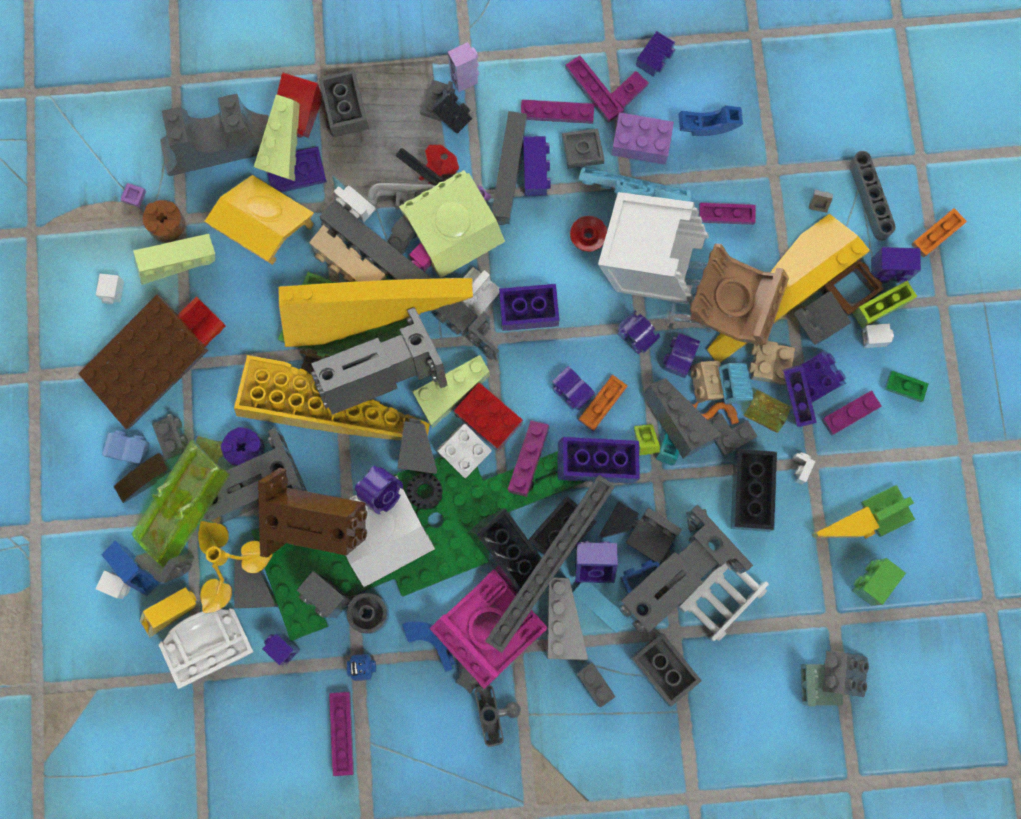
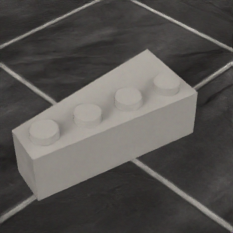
[547,578,588,660]

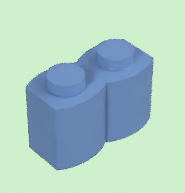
[102,431,150,465]

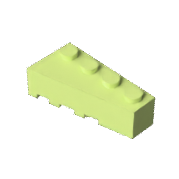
[254,95,300,181]
[133,234,215,285]
[413,355,490,429]

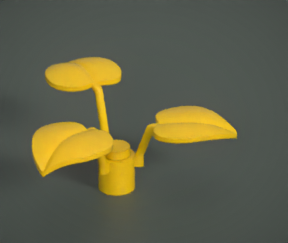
[198,521,273,613]

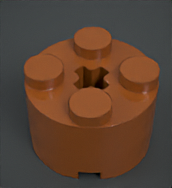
[143,200,186,243]

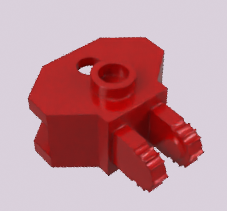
[418,144,459,185]

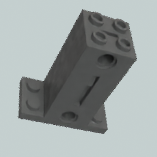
[198,428,307,524]

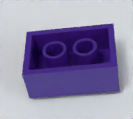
[499,284,560,331]

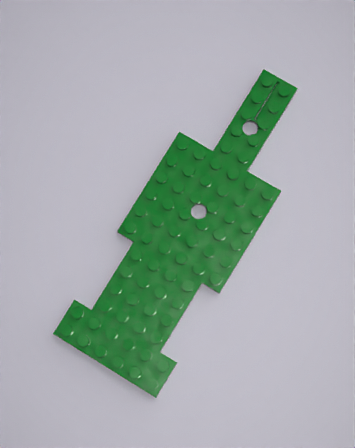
[251,451,587,641]

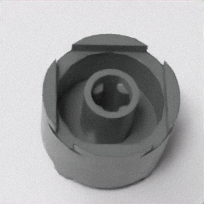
[347,593,389,634]

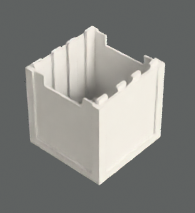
[598,192,709,304]

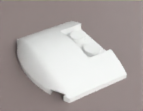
[159,608,253,689]

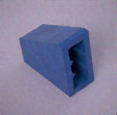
[101,540,160,596]

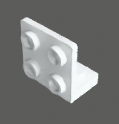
[436,424,491,478]

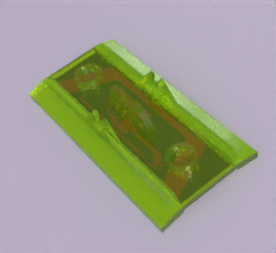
[132,439,230,568]

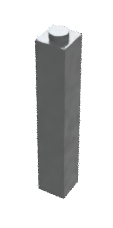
[492,111,527,225]

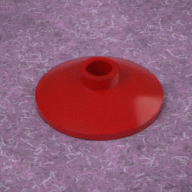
[570,216,607,252]

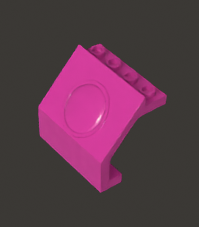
[430,570,548,689]

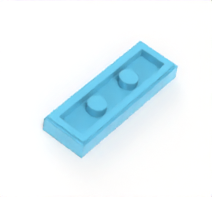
[572,582,630,633]

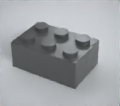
[319,70,369,137]
[297,571,352,618]
[630,633,702,707]

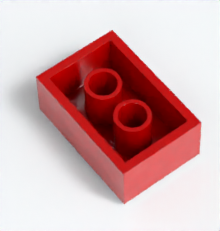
[454,383,523,452]

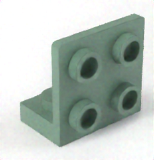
[801,664,843,706]

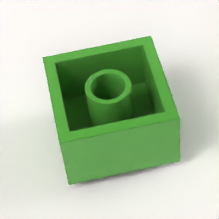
[852,558,906,606]

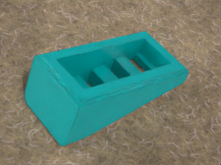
[656,431,679,466]

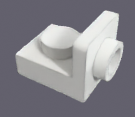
[792,453,815,485]

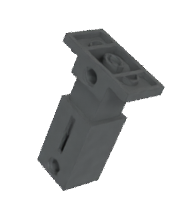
[311,307,448,415]
[618,505,753,633]

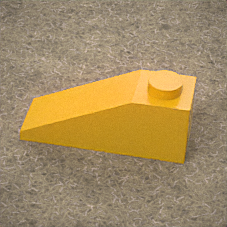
[812,507,880,539]

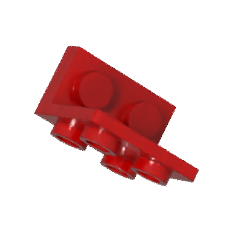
[178,297,226,347]

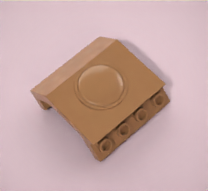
[690,244,789,345]

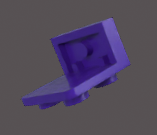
[801,351,846,403]

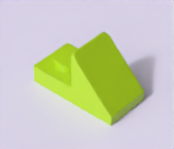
[634,424,660,456]

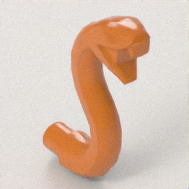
[688,400,739,425]

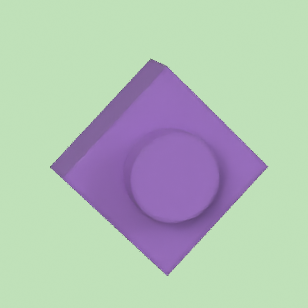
[120,183,147,208]

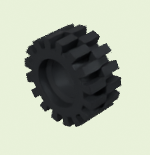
[407,473,443,510]

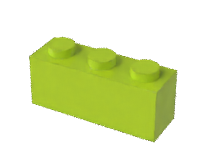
[853,281,917,329]

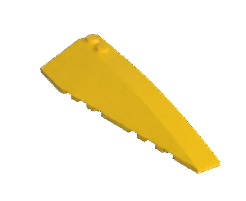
[706,214,870,363]
[279,278,473,347]
[234,355,430,441]

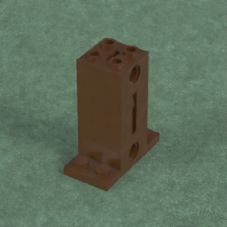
[258,468,367,558]

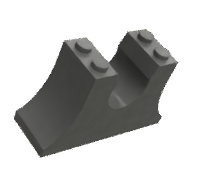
[160,93,269,176]

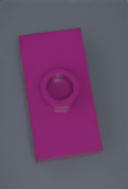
[612,71,649,109]

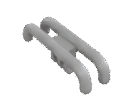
[368,183,435,209]

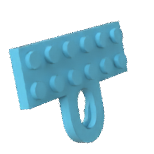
[579,167,691,202]

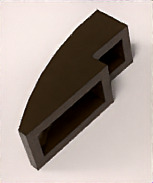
[113,453,172,503]

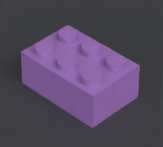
[611,112,674,165]

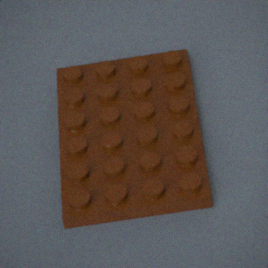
[78,295,209,429]

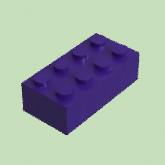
[558,437,640,484]

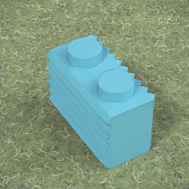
[718,363,753,405]

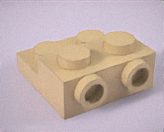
[749,341,795,385]

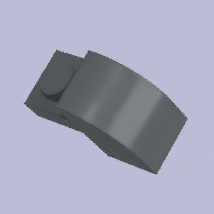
[387,215,418,254]

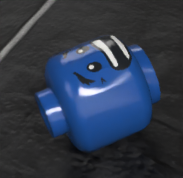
[347,654,376,681]

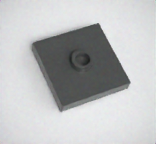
[562,129,605,169]

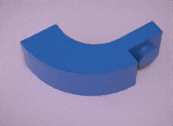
[678,105,743,136]
[402,621,456,672]

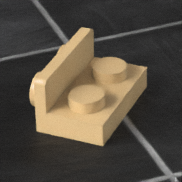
[690,361,724,403]

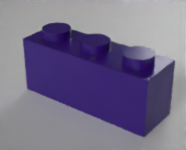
[523,136,551,196]
[782,365,817,427]

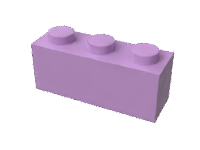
[448,42,479,92]

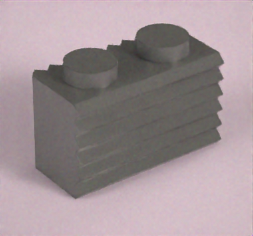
[576,662,616,707]

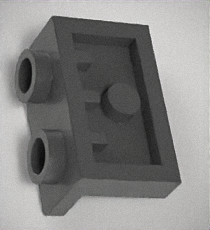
[420,80,455,121]
[152,414,189,460]

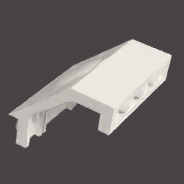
[346,476,434,587]

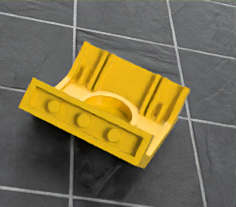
[204,175,314,265]

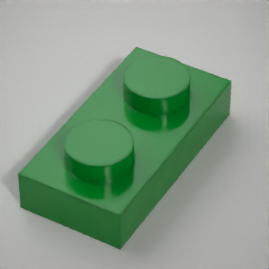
[884,371,929,402]

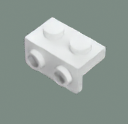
[334,186,376,222]

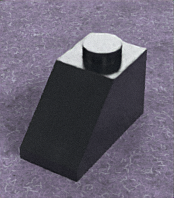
[598,502,640,539]

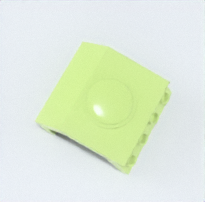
[399,170,505,278]

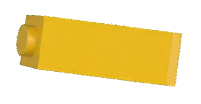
[140,587,196,638]

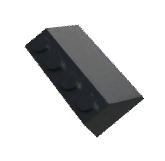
[467,508,541,593]

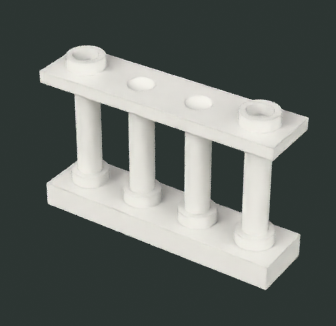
[677,561,769,641]

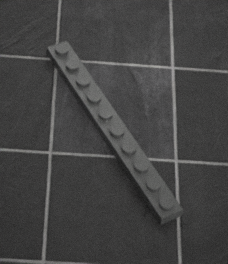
[485,475,615,653]

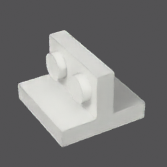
[461,267,499,317]

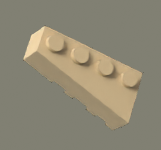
[309,225,387,282]

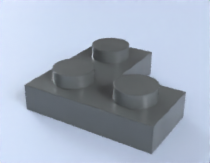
[708,413,758,456]

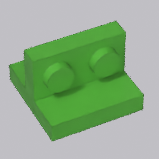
[861,485,916,537]

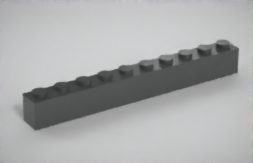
[319,200,478,337]

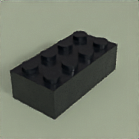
[731,449,777,532]

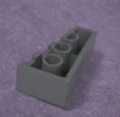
[643,378,721,459]

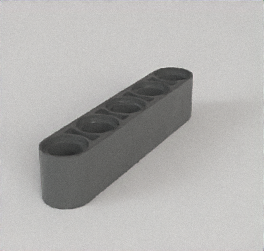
[850,151,896,241]

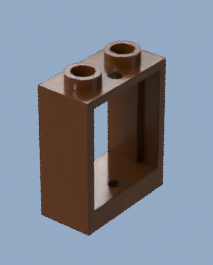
[820,260,883,316]

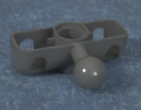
[475,684,521,747]

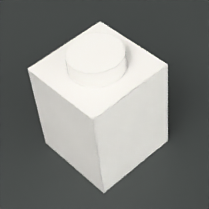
[96,274,124,304]
[861,324,894,348]
[96,571,131,599]

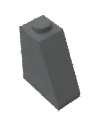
[397,418,437,474]
[234,560,278,608]

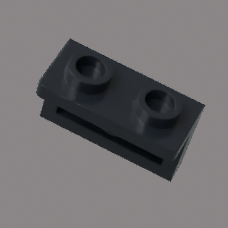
[431,89,473,134]

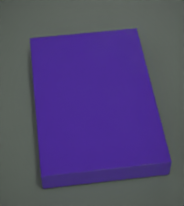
[267,146,327,193]

